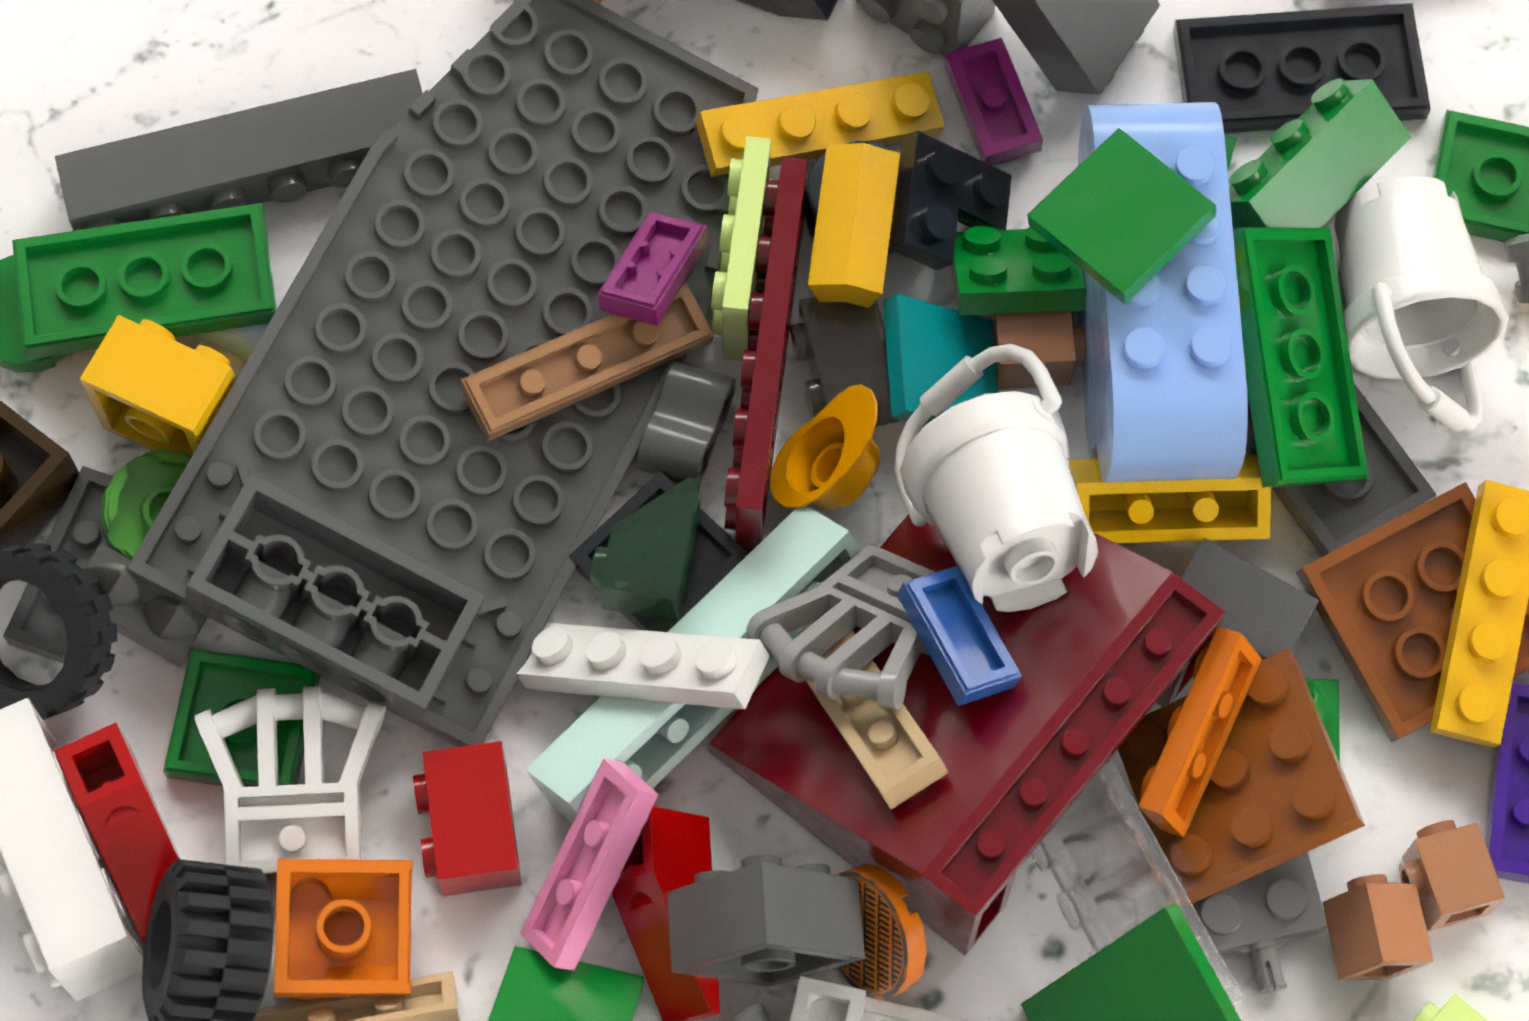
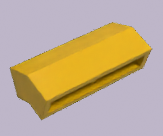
[808,143,900,308]

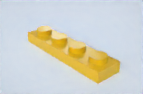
[695,71,945,177]
[1430,480,1529,748]

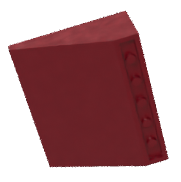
[709,514,1226,956]

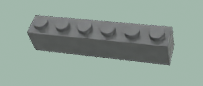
[54,69,423,231]

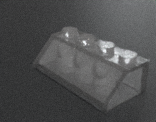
[1031,757,1243,1010]

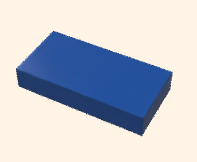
[896,566,1022,706]

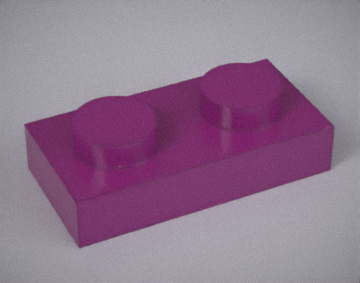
[944,37,1044,165]

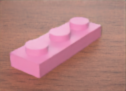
[520,758,659,970]

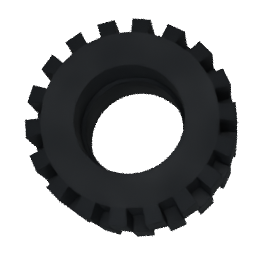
[142,859,274,1021]

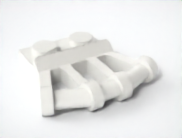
[194,686,386,874]

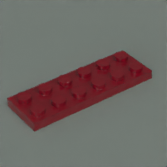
[724,156,807,553]

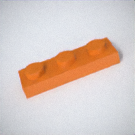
[1138,626,1262,838]

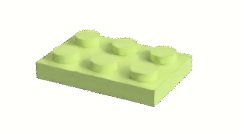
[711,136,771,361]

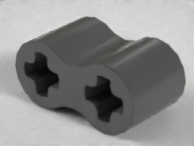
[636,359,736,488]

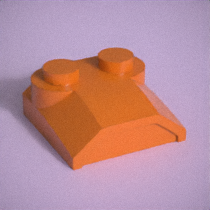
[274,859,413,1001]

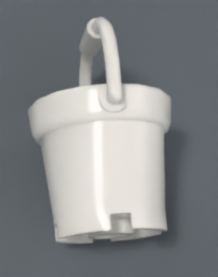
[1334,176,1509,432]
[894,344,1099,612]

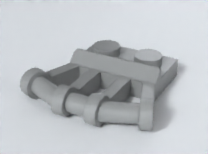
[746,543,936,710]

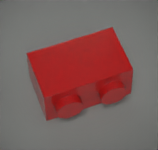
[413,741,522,897]

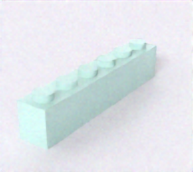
[525,506,861,823]

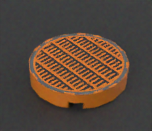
[836,863,927,1000]

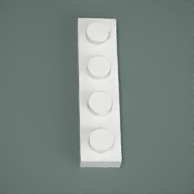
[516,623,770,709]

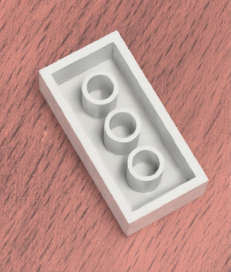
[0,698,144,1002]

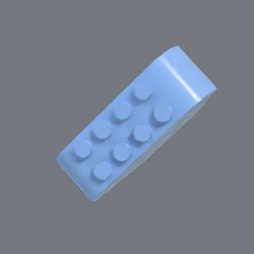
[1077,102,1248,483]

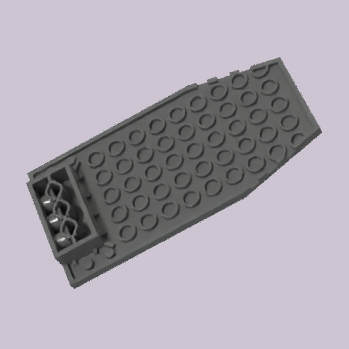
[127,0,759,747]

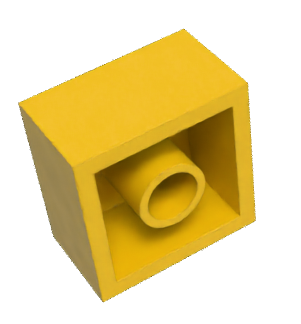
[80,315,236,456]

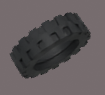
[0,543,118,720]

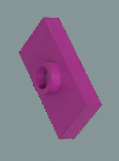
[597,211,709,326]

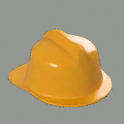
[770,384,880,510]

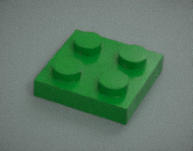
[950,226,1086,316]

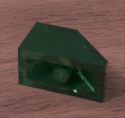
[590,478,702,622]

